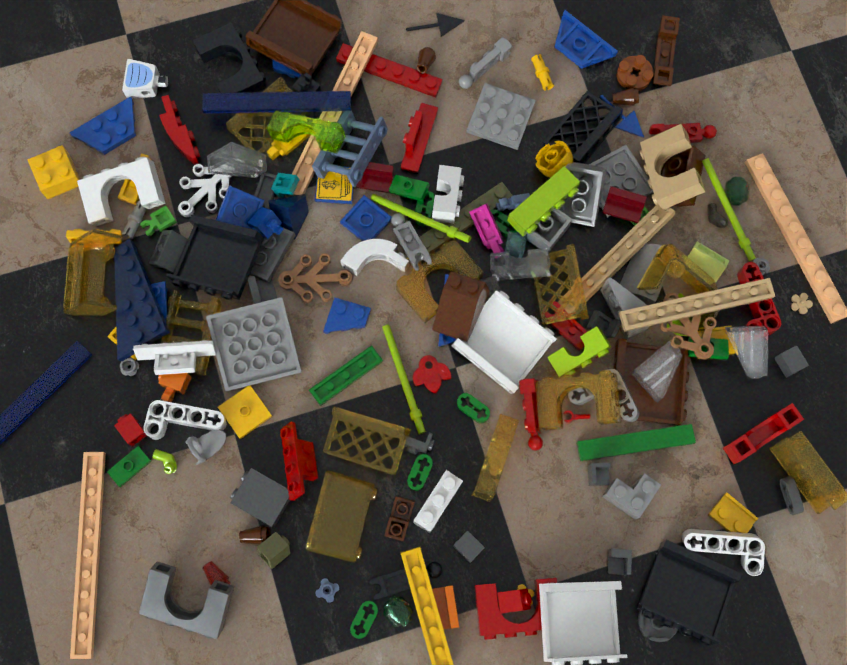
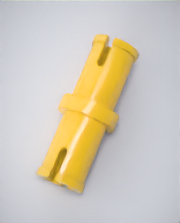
[531,54,554,91]

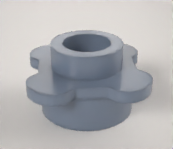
[315,578,339,603]

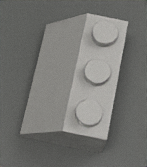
[620,244,676,305]

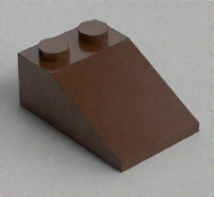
[432,272,490,343]

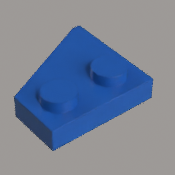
[323,297,371,334]

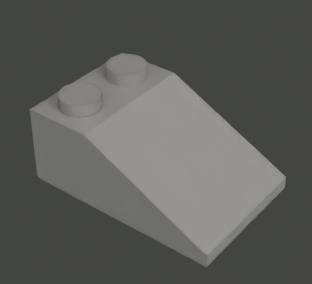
[560,162,607,227]
[600,277,650,339]

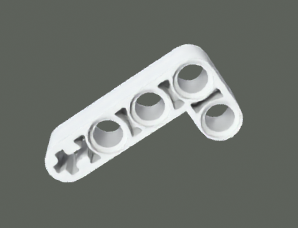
[144,400,227,440]
[681,529,765,576]

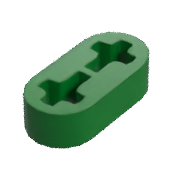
[415,191,435,226]
[491,210,518,238]
[457,393,490,423]
[407,454,433,491]
[350,601,378,639]

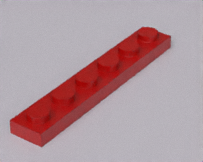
[336,43,443,98]

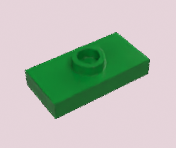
[389,175,430,201]
[688,337,729,360]
[107,446,152,487]

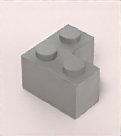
[602,473,661,520]

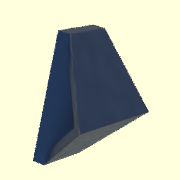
[268,194,309,240]

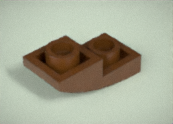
[384,495,415,542]

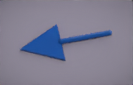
[600,95,644,138]

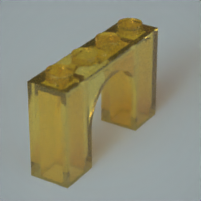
[396,239,484,323]
[536,370,621,430]
[472,414,519,502]

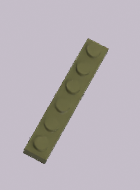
[419,182,513,254]

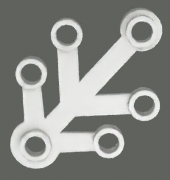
[178,161,235,217]

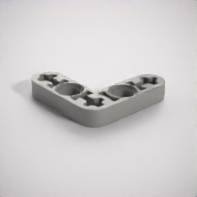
[568,369,639,422]

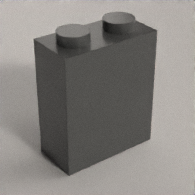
[230,468,290,528]

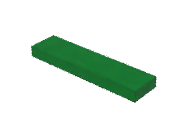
[309,345,383,406]

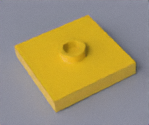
[218,385,273,439]

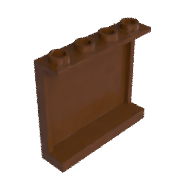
[246,0,342,76]
[609,338,691,426]

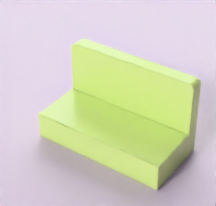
[683,241,729,284]

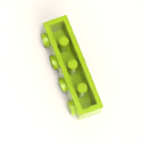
[507,166,580,236]

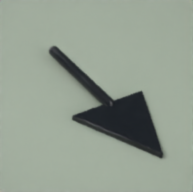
[406,13,465,37]

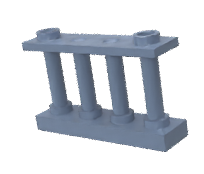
[312,109,388,187]

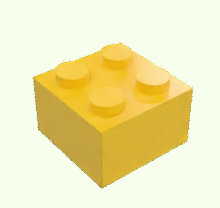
[27,145,80,199]

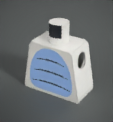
[122,59,168,99]

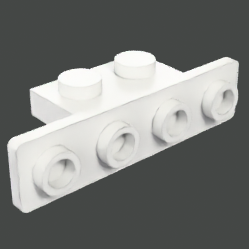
[133,340,216,375]

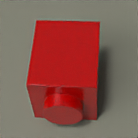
[114,413,147,447]
[497,588,532,614]

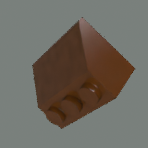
[651,145,706,207]

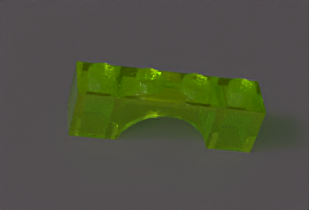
[266,111,346,153]

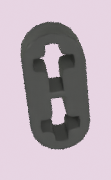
[780,476,804,515]

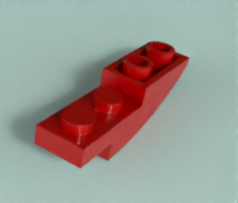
[159,95,200,165]

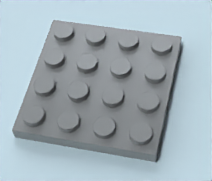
[206,297,302,391]

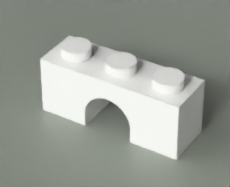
[432,165,464,224]
[413,470,463,533]

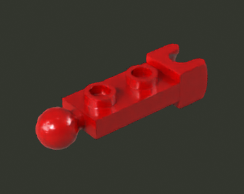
[649,123,717,143]
[541,301,598,358]
[519,378,543,451]

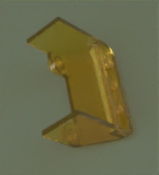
[64,229,122,316]
[637,244,720,331]

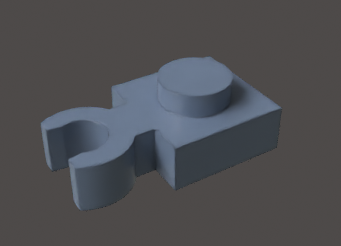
[496,193,530,211]

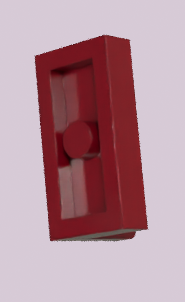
[355,162,394,193]
[603,186,647,223]

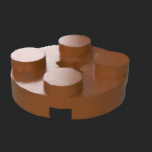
[616,55,653,91]

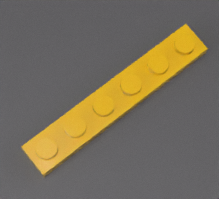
[400,547,453,665]

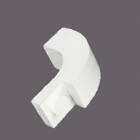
[341,239,409,276]

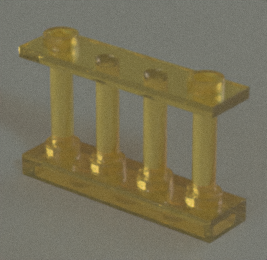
[161,290,222,376]
[769,431,847,514]

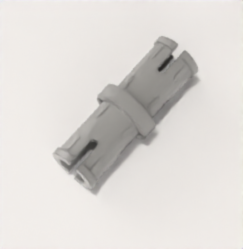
[122,201,147,239]

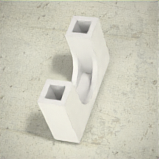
[77,157,166,227]

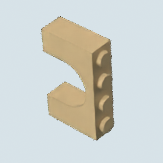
[639,124,705,210]

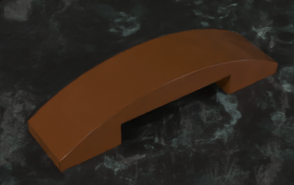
[653,15,680,86]

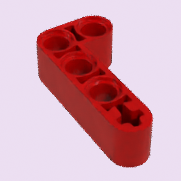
[737,262,781,341]

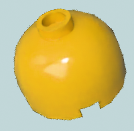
[535,141,573,178]

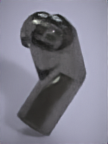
[707,203,728,228]

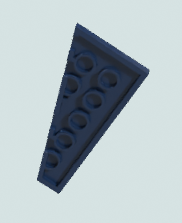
[114,239,170,362]

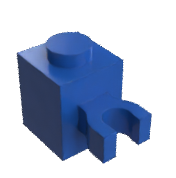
[247,207,284,239]

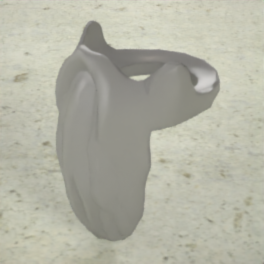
[186,430,226,465]

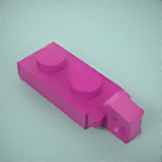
[469,204,504,257]

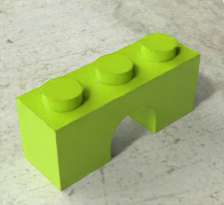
[547,326,612,378]

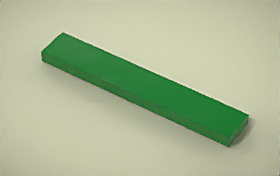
[576,424,696,461]

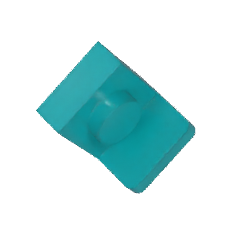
[271,173,300,198]

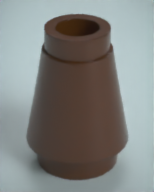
[417,47,436,73]
[612,88,639,106]
[239,525,271,545]

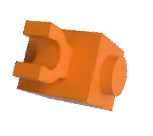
[158,373,192,402]

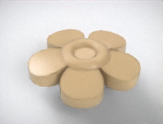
[791,293,813,314]

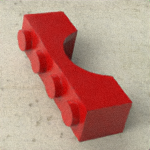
[723,403,804,464]

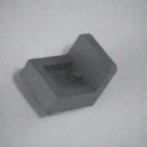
[587,310,621,338]
[404,432,435,454]

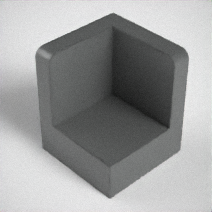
[775,346,809,378]
[588,463,611,486]
[453,531,485,563]
[607,548,632,575]

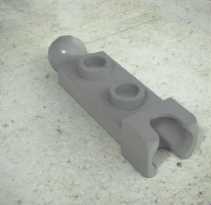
[459,37,513,89]
[391,213,432,271]

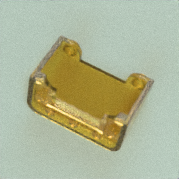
[306,470,378,563]

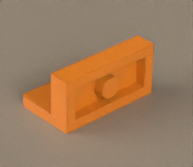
[432,585,459,630]

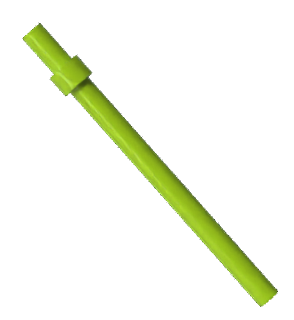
[702,158,756,261]
[371,194,471,243]
[382,325,426,435]

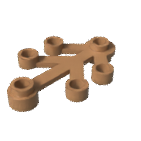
[278,253,352,303]
[660,293,717,359]

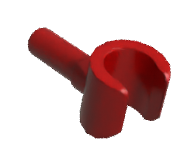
[563,410,590,423]

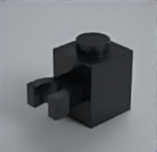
[292,73,322,106]

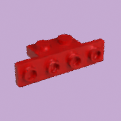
[401,103,438,173]
[280,421,318,501]

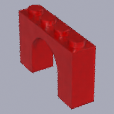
[474,578,557,640]

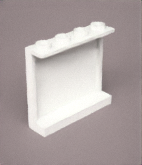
[451,290,557,394]
[539,581,627,665]

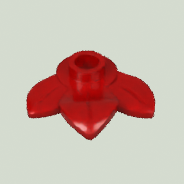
[413,355,451,393]

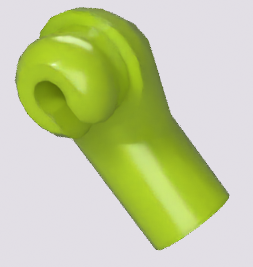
[153,449,177,474]

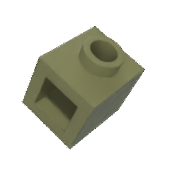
[257,532,290,569]

